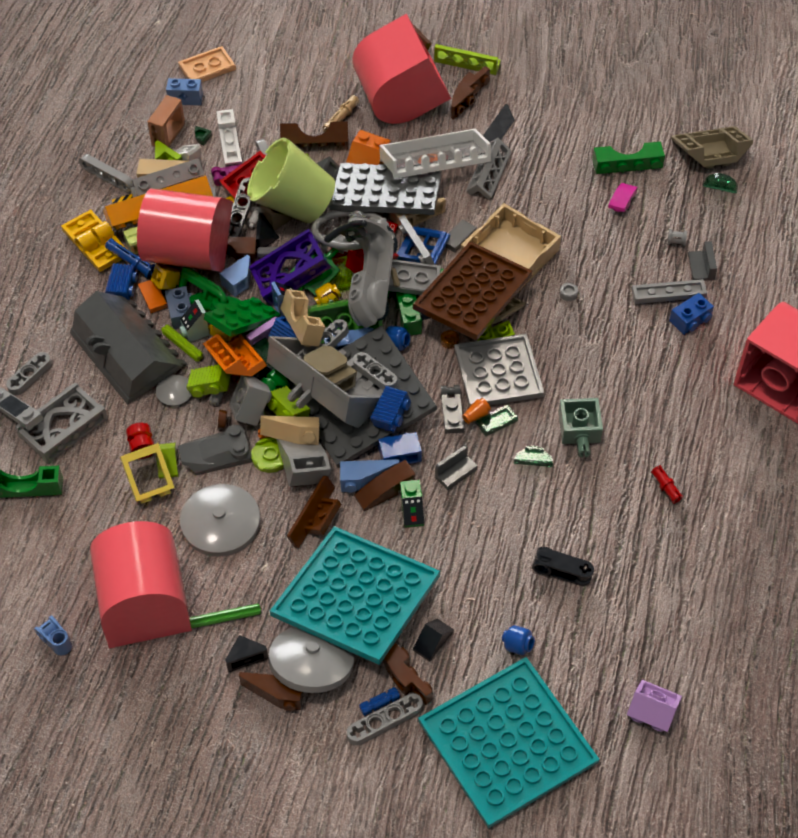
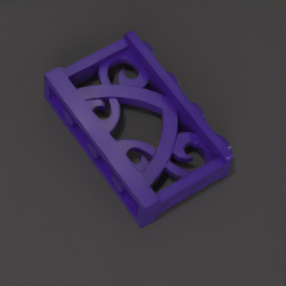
[249,229,331,306]

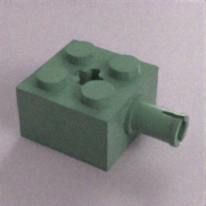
[558,398,603,458]

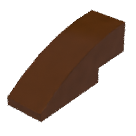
[354,460,415,511]

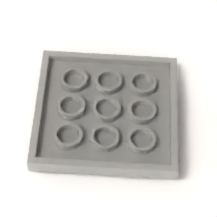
[454,333,544,407]

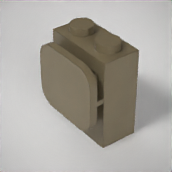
[303,346,357,391]

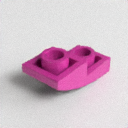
[608,183,638,212]

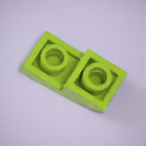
[477,320,515,341]

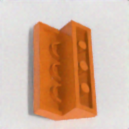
[203,333,267,377]

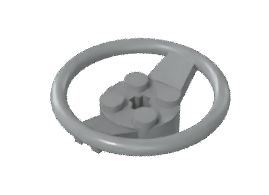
[311,211,389,254]

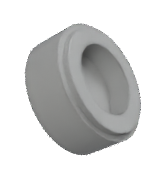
[559,283,578,301]

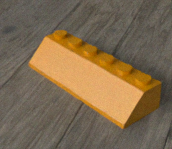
[103,176,213,230]

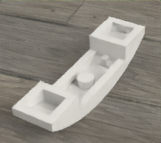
[216,109,242,166]

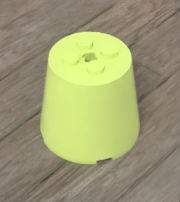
[247,138,335,223]

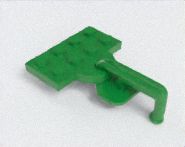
[178,267,281,337]

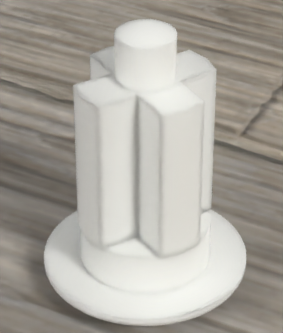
[248,207,261,229]

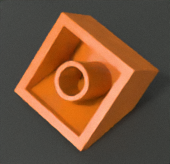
[346,130,391,165]

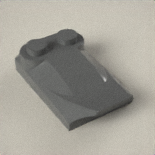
[178,425,252,476]

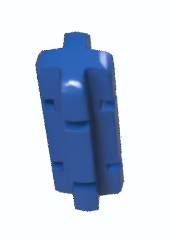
[359,687,400,715]

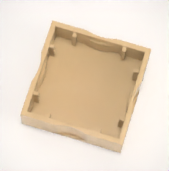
[461,203,561,291]

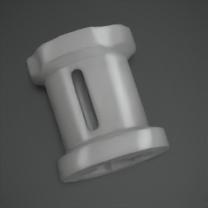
[667,229,687,246]

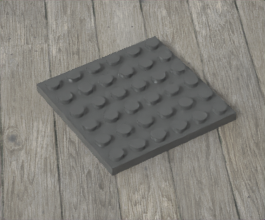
[288,325,437,468]

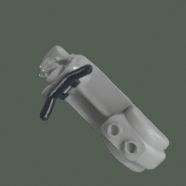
[324,211,400,328]

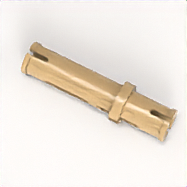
[322,95,360,132]

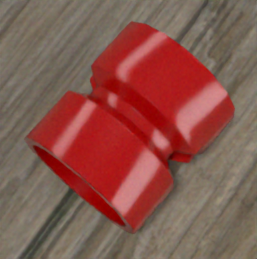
[126,422,154,459]

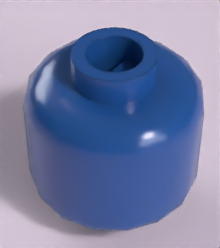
[385,326,410,351]
[502,625,535,655]

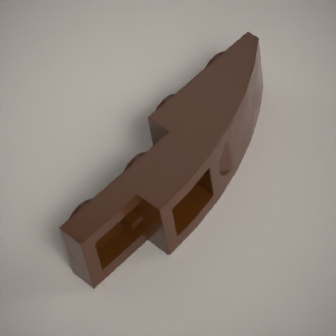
[451,66,490,120]
[383,643,433,705]

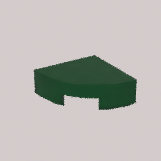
[195,126,212,146]

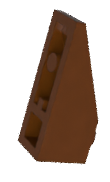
[239,672,303,711]

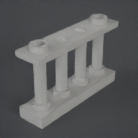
[130,158,205,197]

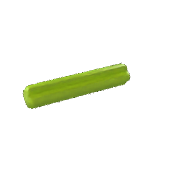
[161,324,204,362]

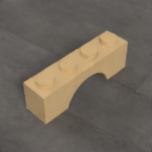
[280,289,325,347]

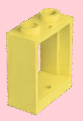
[120,443,174,504]

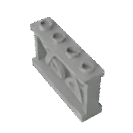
[15,383,108,464]

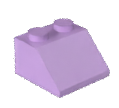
[627,680,682,732]

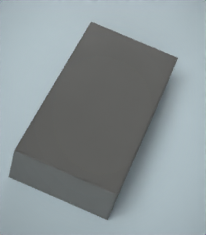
[445,219,477,253]

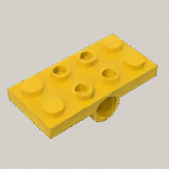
[61,209,127,272]

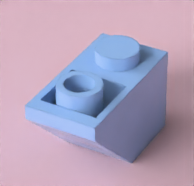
[220,255,251,297]

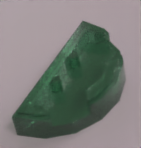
[703,173,738,193]
[514,446,553,467]

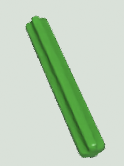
[189,604,261,628]

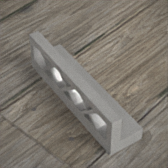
[466,138,512,200]

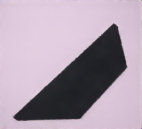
[483,104,515,142]

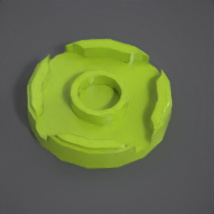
[251,437,284,473]

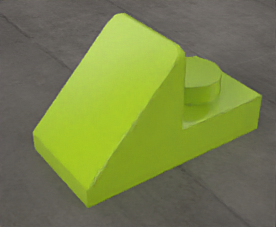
[155,140,182,160]

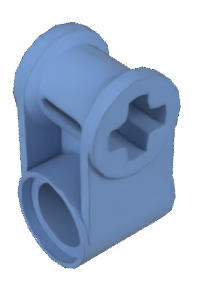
[34,615,72,656]

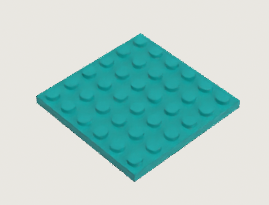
[270,526,440,665]
[418,657,600,829]

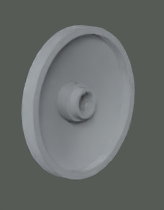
[180,484,260,556]
[269,627,354,693]

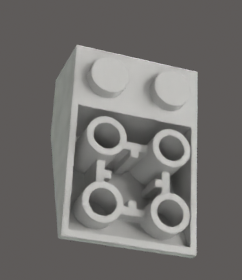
[277,439,331,487]

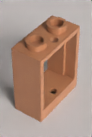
[147,95,185,147]

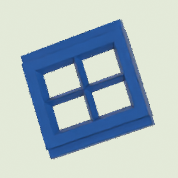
[397,226,450,265]

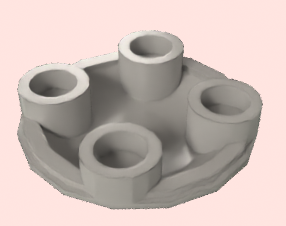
[156,375,192,409]

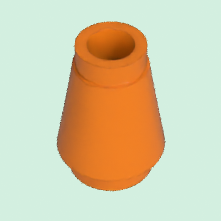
[462,398,491,424]

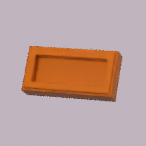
[138,280,168,313]

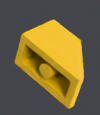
[151,263,181,289]

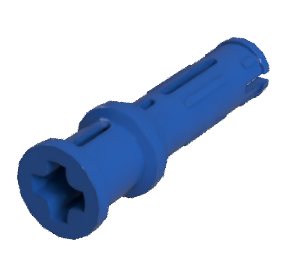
[105,238,155,279]

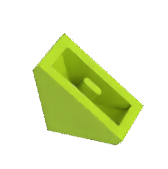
[155,442,179,479]

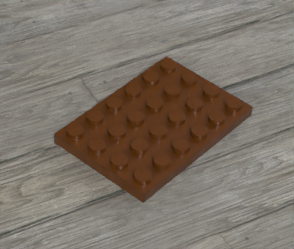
[413,241,533,341]

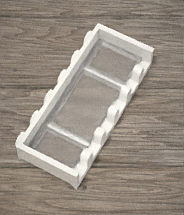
[379,129,491,179]

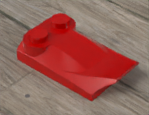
[219,151,266,206]

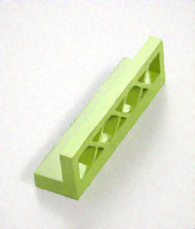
[434,44,501,75]

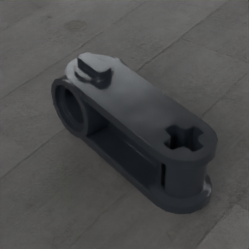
[532,547,594,586]

